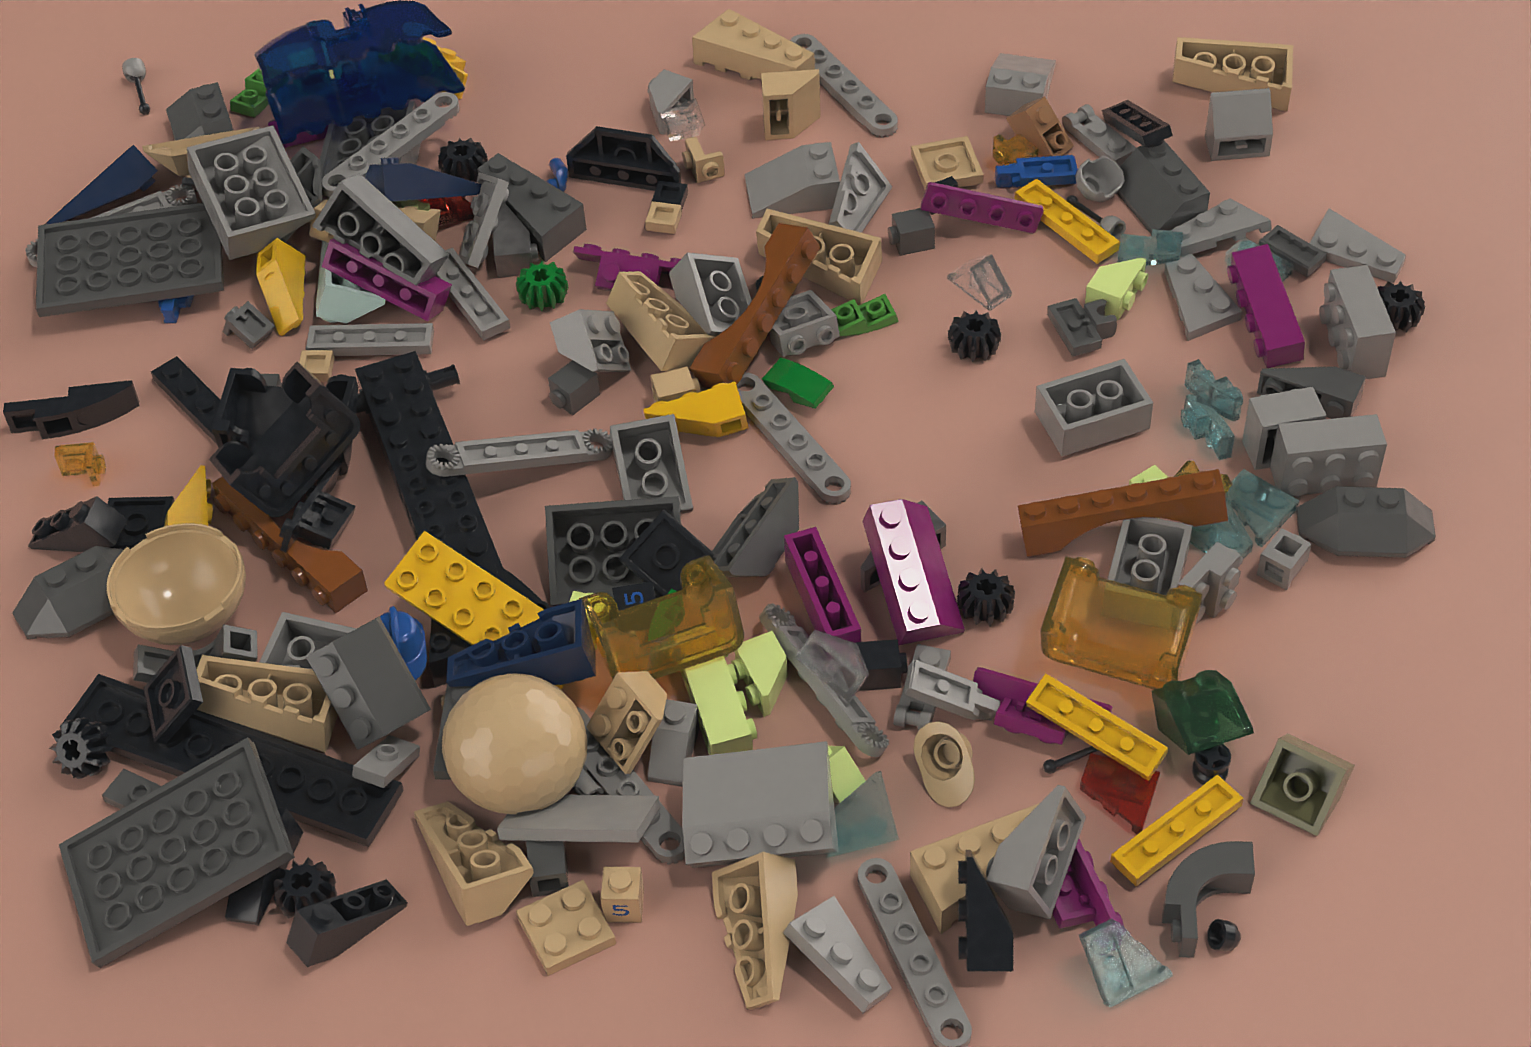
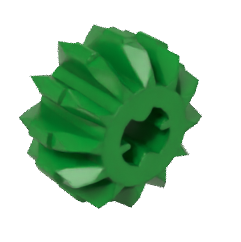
[516,260,568,311]

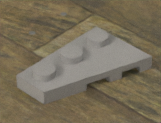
[829,142,892,233]
[459,172,509,268]
[1161,198,1272,257]
[1310,208,1406,283]
[1164,253,1242,341]
[783,896,892,1013]

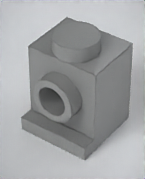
[1257,528,1312,590]

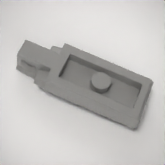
[904,660,1000,721]

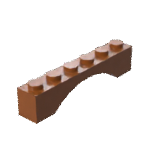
[689,223,820,389]
[1018,469,1228,557]
[212,476,368,613]

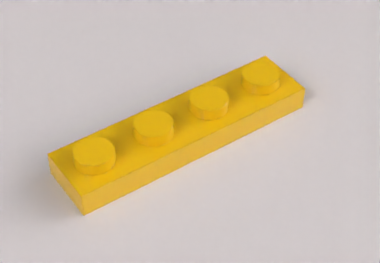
[1014,179,1120,264]
[1026,673,1168,781]
[1110,774,1244,886]

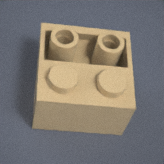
[761,69,820,140]
[586,671,667,774]

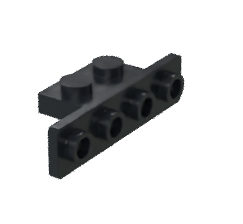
[279,460,356,553]

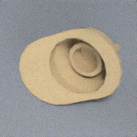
[913,721,975,807]

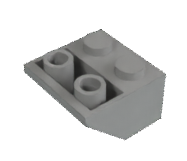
[1205,88,1273,161]
[550,309,631,372]

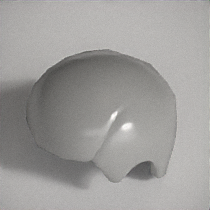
[1075,156,1125,202]

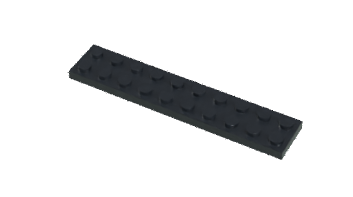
[60,674,404,847]

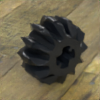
[438,137,488,182]
[1377,280,1425,332]
[948,310,1001,362]
[957,568,1015,627]
[49,717,114,779]
[273,857,337,919]

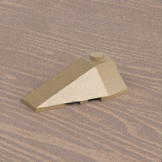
[414,801,534,926]
[712,852,798,1010]

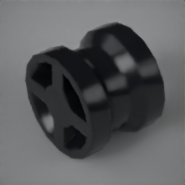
[1192,740,1231,785]

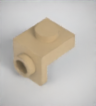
[682,136,725,183]

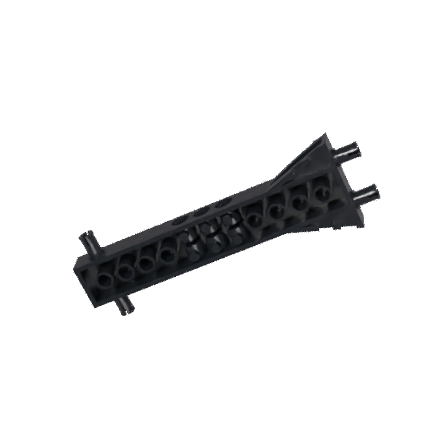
[355,351,550,687]

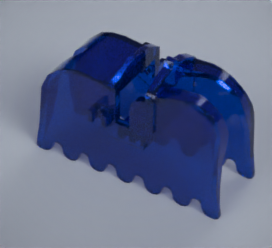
[254,0,465,144]

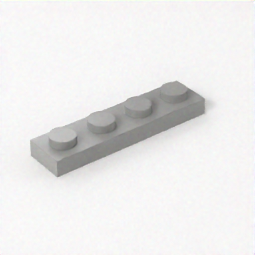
[435,248,510,340]
[306,323,434,356]

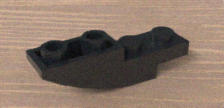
[3,380,139,439]

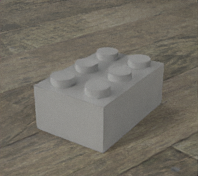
[1319,265,1396,379]
[1035,359,1153,456]
[1270,414,1387,497]
[1102,517,1193,629]

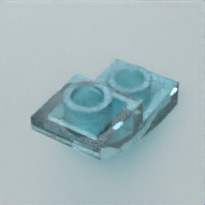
[1117,229,1183,266]
[1184,359,1243,421]
[1181,394,1235,460]

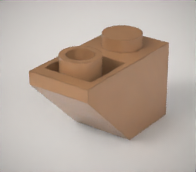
[1006,96,1074,157]

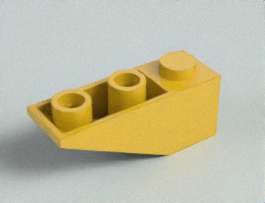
[256,238,306,336]
[643,382,749,437]
[164,465,213,527]

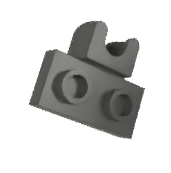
[1047,298,1117,357]

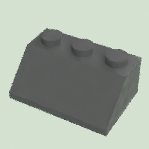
[1117,140,1210,238]
[306,616,431,750]

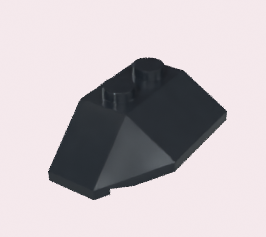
[566,126,681,191]

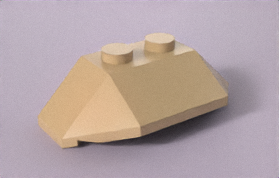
[142,126,261,178]

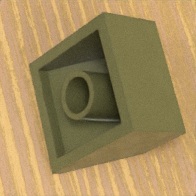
[1250,734,1355,836]

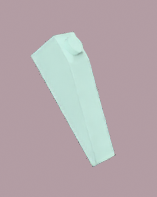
[316,241,386,324]

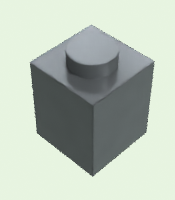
[888,208,935,256]
[548,360,600,416]
[526,841,569,897]

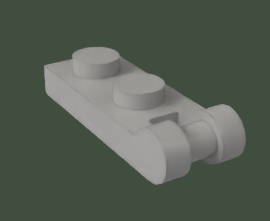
[1062,104,1136,166]
[894,644,951,730]

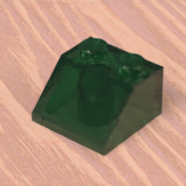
[1151,670,1254,755]

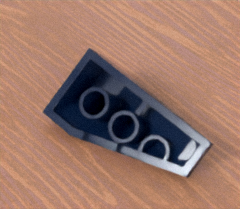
[44,145,158,225]
[365,157,482,201]
[446,599,596,687]

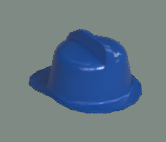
[380,606,427,680]

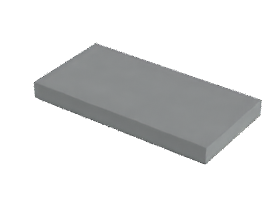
[497,795,660,843]

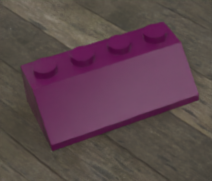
[862,499,965,645]

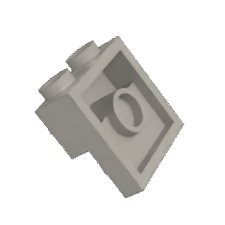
[769,290,840,357]
[1171,541,1243,633]

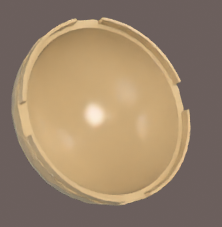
[107,523,246,645]
[442,673,587,815]

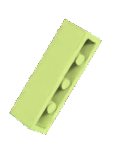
[673,625,757,755]

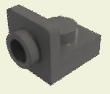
[223,301,275,349]

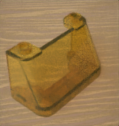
[579,555,744,680]
[1040,556,1202,693]

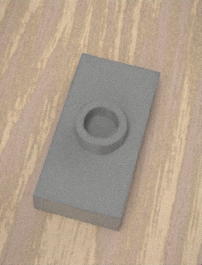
[352,735,420,788]

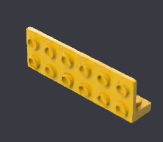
[384,531,594,690]

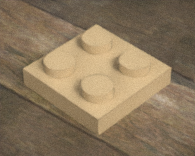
[911,136,984,190]
[516,880,616,976]

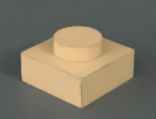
[645,201,682,234]
[299,350,335,382]

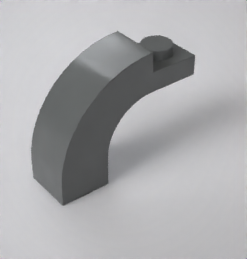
[133,624,258,683]
[1162,841,1255,958]

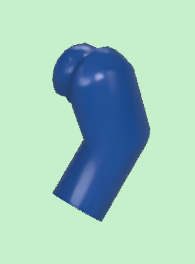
[546,158,568,192]

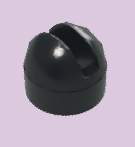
[1207,919,1241,951]

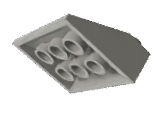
[187,125,316,260]
[682,741,839,868]

